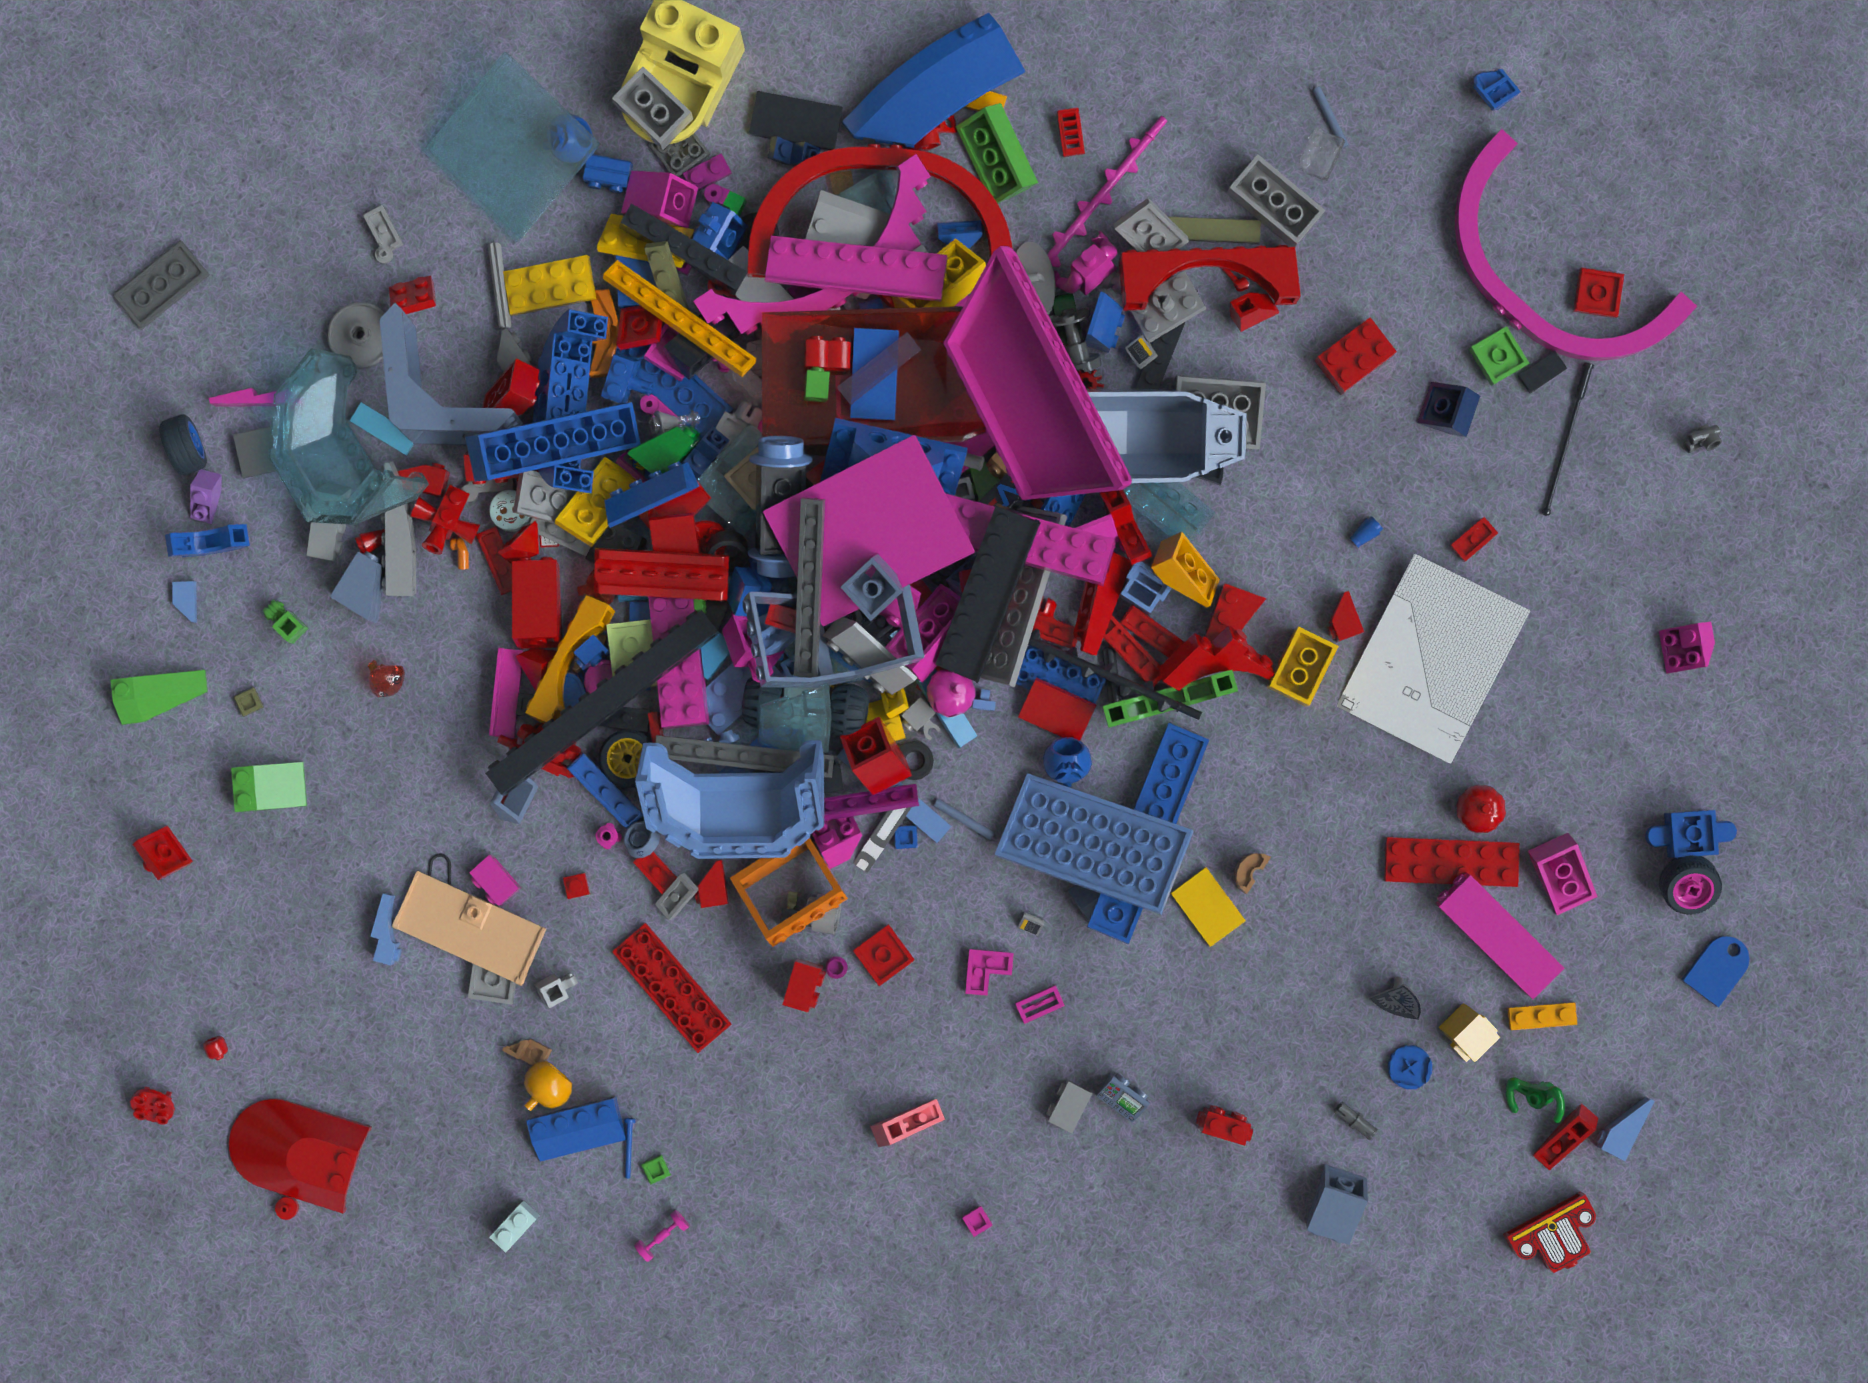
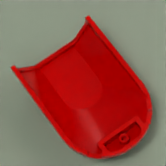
[229,1099,372,1214]

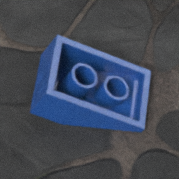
[1085,292,1125,353]

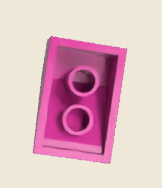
[1528,833,1597,915]

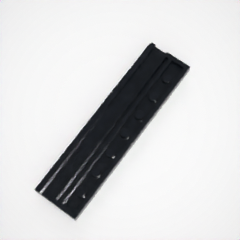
[935,503,1041,683]

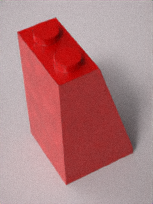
[512,557,563,649]

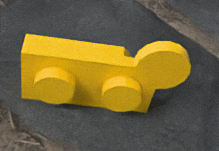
[881,688,909,719]

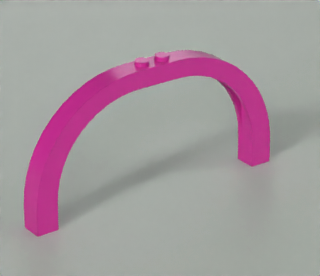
[1455,129,1697,361]

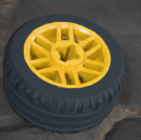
[599,729,652,788]

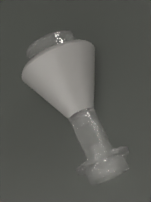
[649,410,700,436]

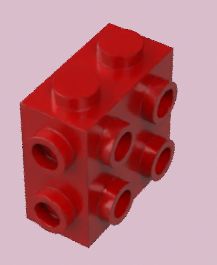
[1196,1105,1253,1146]

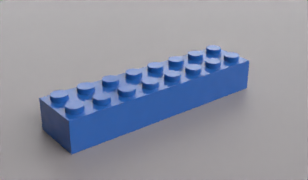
[465,402,641,482]

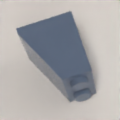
[330,551,385,623]
[1307,1164,1368,1245]

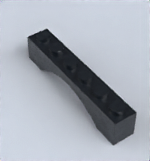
[619,203,748,296]

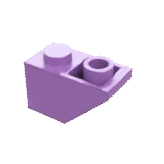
[190,469,222,524]

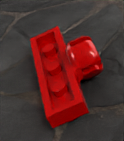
[1032,596,1078,648]

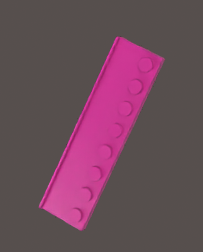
[764,236,948,302]

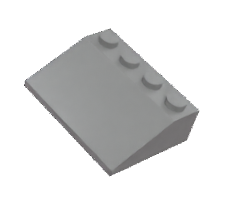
[1174,374,1266,449]

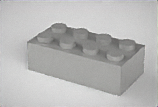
[1227,154,1326,247]

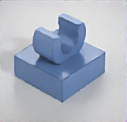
[972,689,996,711]

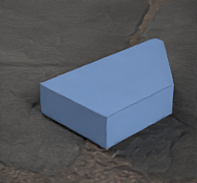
[172,581,197,623]

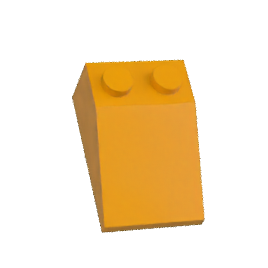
[1151,532,1220,607]

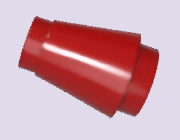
[355,528,385,553]

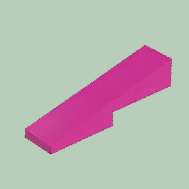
[209,386,305,407]

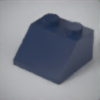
[1417,382,1480,437]

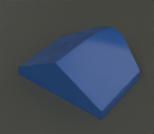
[1473,69,1521,111]

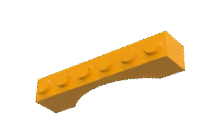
[525,595,615,724]

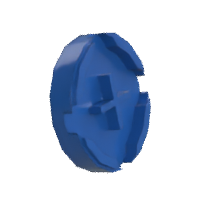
[1388,1045,1432,1089]

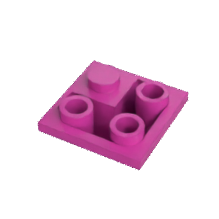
[1659,621,1715,674]
[812,816,862,869]

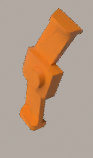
[589,289,619,378]

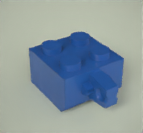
[693,202,748,260]

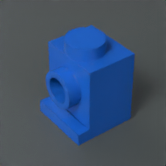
[573,635,610,670]

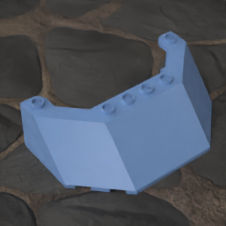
[635,740,824,859]

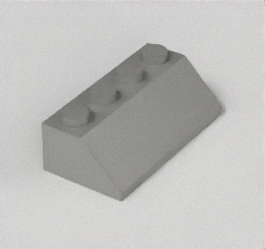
[823,617,917,694]

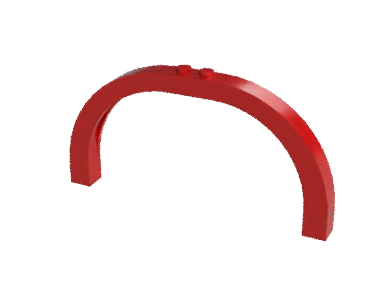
[748,144,1013,278]

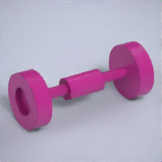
[634,1210,690,1262]

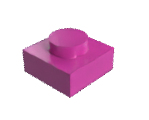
[962,1205,993,1237]

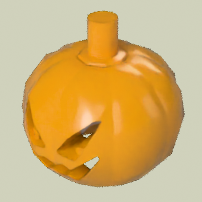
[524,1061,572,1111]

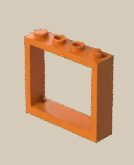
[730,837,848,947]

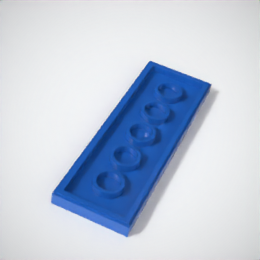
[615,344,734,438]

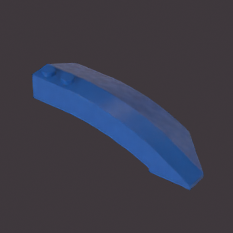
[842,12,1025,148]

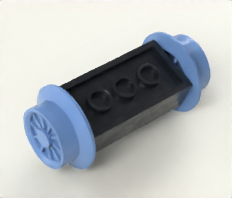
[748,436,812,578]

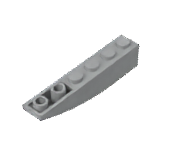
[381,461,416,596]

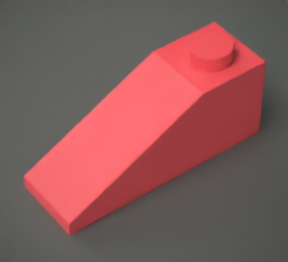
[870,1099,945,1147]

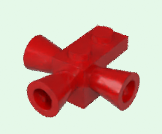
[410,485,480,555]

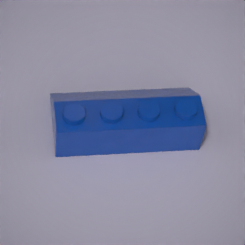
[605,461,699,528]
[526,1096,626,1162]

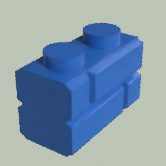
[583,154,633,193]

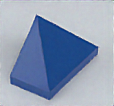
[937,220,982,248]

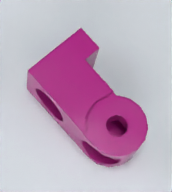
[640,395,681,428]

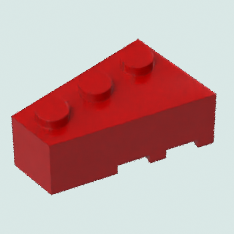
[1204,583,1266,642]

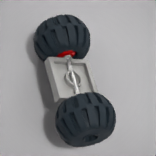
[742,676,869,737]

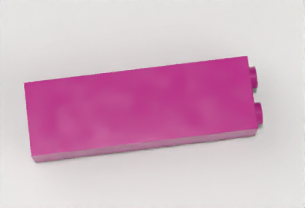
[1435,872,1565,999]

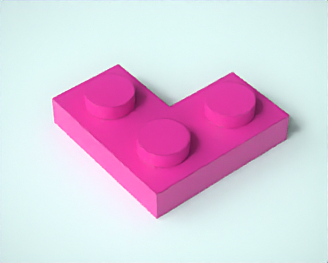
[965,949,1014,996]

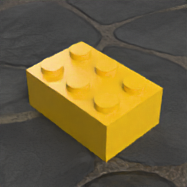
[1267,626,1339,707]

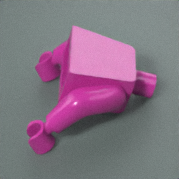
[1054,231,1118,296]

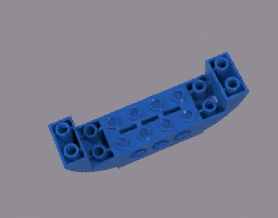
[533,309,608,493]

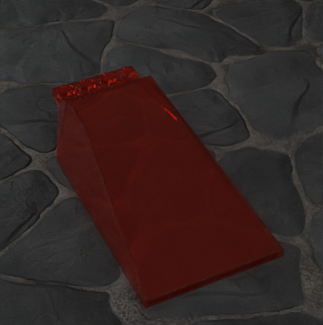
[762,306,986,446]

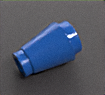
[1350,516,1383,548]

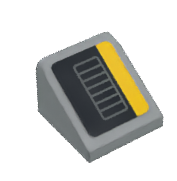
[1125,335,1158,370]
[1018,912,1045,936]

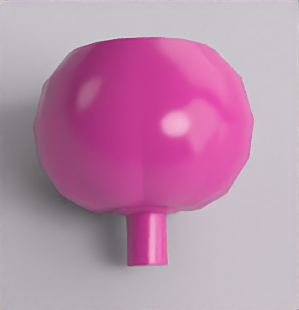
[927,669,975,717]

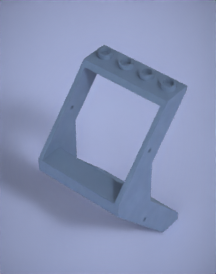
[379,303,523,445]
[743,584,924,688]

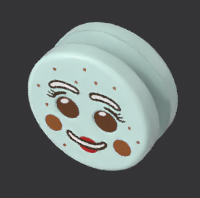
[489,490,531,532]

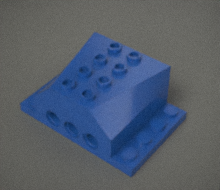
[819,418,967,496]

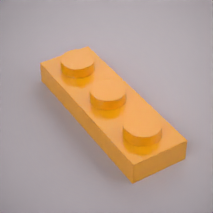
[1508,1002,1577,1030]

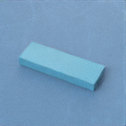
[350,402,414,456]

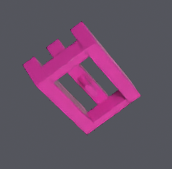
[1015,985,1065,1024]

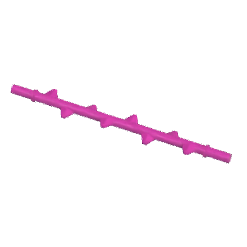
[1047,116,1167,268]

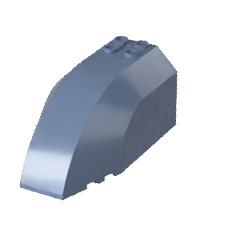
[1086,389,1247,483]

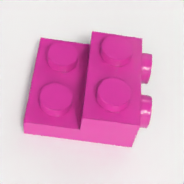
[644,323,685,381]

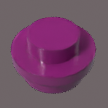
[825,956,848,979]

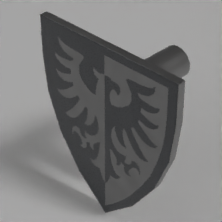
[1369,977,1421,1020]

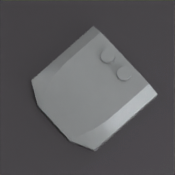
[805,190,890,299]

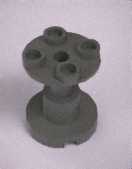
[1049,308,1102,372]

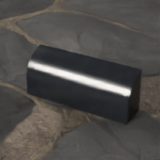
[663,294,740,380]

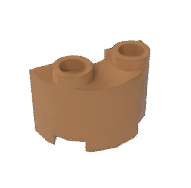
[1234,853,1271,894]

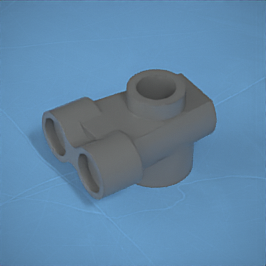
[1683,424,1722,453]

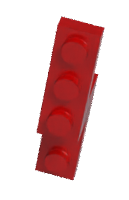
[1099,490,1152,565]

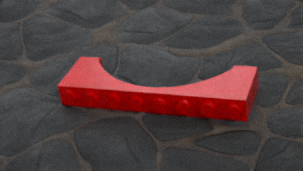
[1118,245,1301,311]

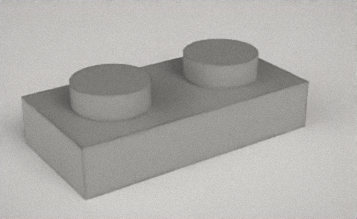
[655,873,699,920]

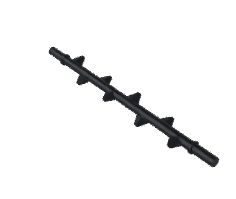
[1028,629,1202,720]

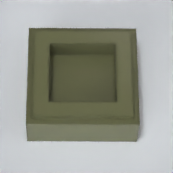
[234,687,264,717]

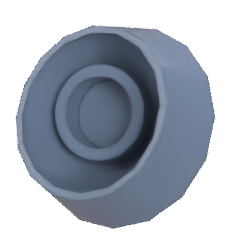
[624,821,660,858]

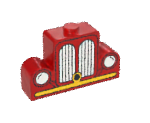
[1503,1191,1596,1273]

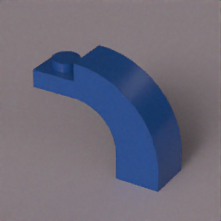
[165,524,250,558]

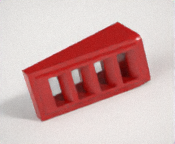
[1056,108,1085,157]

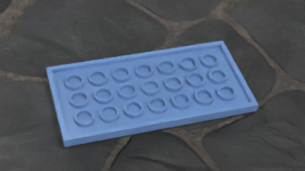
[995,773,1193,915]

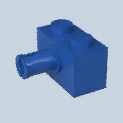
[601,353,654,404]

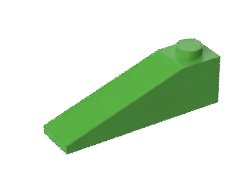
[110,670,208,725]

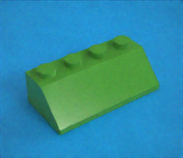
[956,103,1038,204]

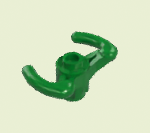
[1506,1077,1565,1123]

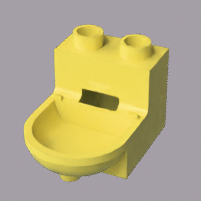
[621,0,745,144]

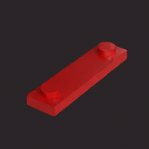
[1103,615,1162,686]

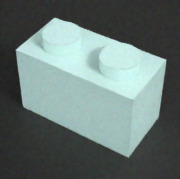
[489,1201,540,1252]

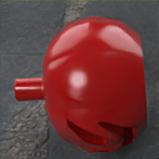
[1457,785,1506,833]

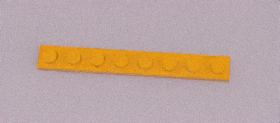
[603,260,756,377]

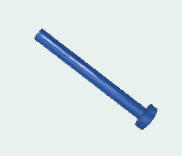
[624,1118,636,1179]

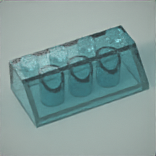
[1123,482,1216,543]

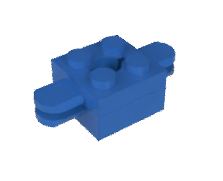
[1645,810,1737,858]

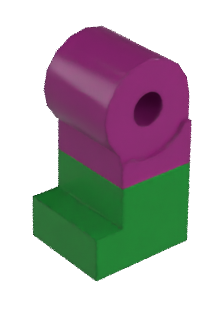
[704,184,747,217]

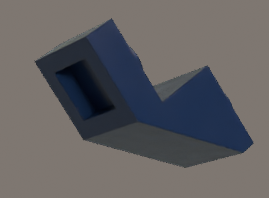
[768,136,821,166]
[682,426,730,480]

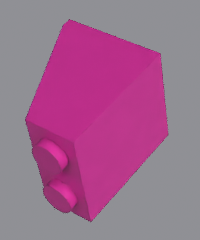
[621,170,698,228]

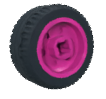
[1659,855,1722,915]

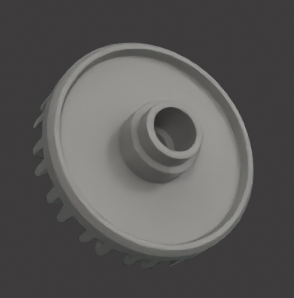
[327,302,385,369]

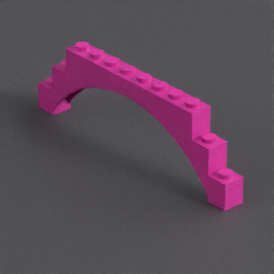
[693,154,931,346]

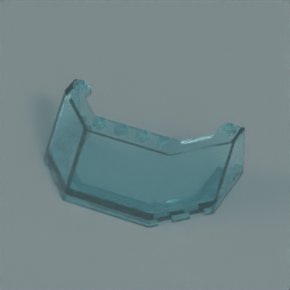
[268,348,429,525]

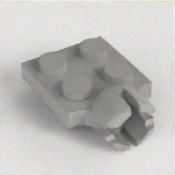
[716,401,764,467]

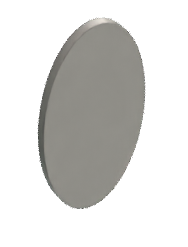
[1016,242,1055,315]

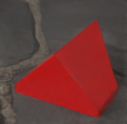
[497,521,539,564]
[515,648,557,691]

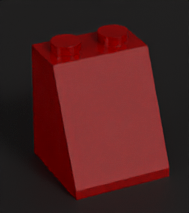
[840,717,912,795]

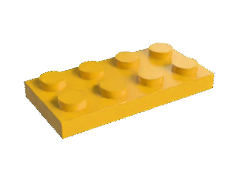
[597,214,694,268]
[503,255,596,316]
[555,457,637,547]

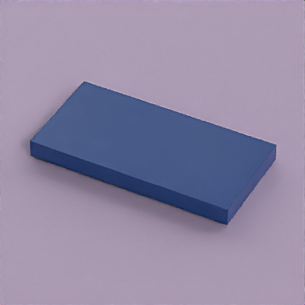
[850,328,899,420]

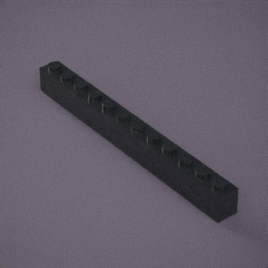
[485,610,719,796]

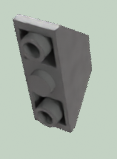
[496,328,538,372]

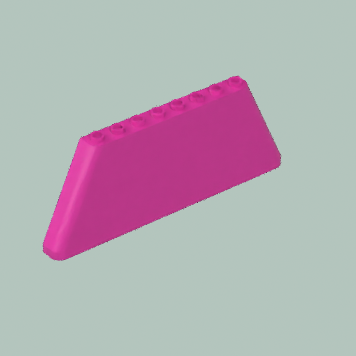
[944,246,1132,500]

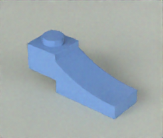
[370,893,402,965]

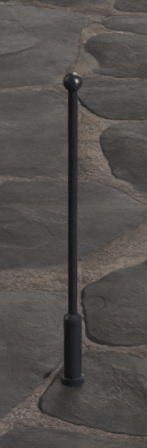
[1542,362,1595,516]

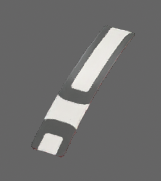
[853,807,912,873]

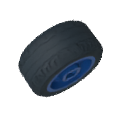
[159,414,207,475]

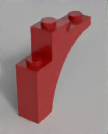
[1159,625,1275,691]

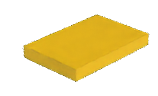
[1170,867,1246,947]

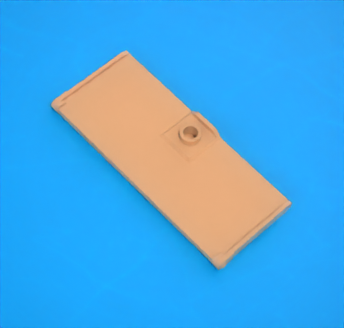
[392,871,546,986]

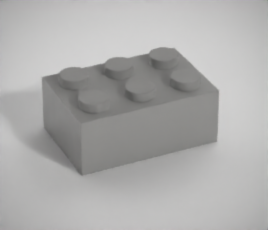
[612,67,693,150]

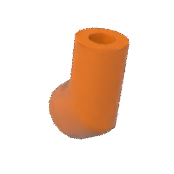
[450,538,469,570]

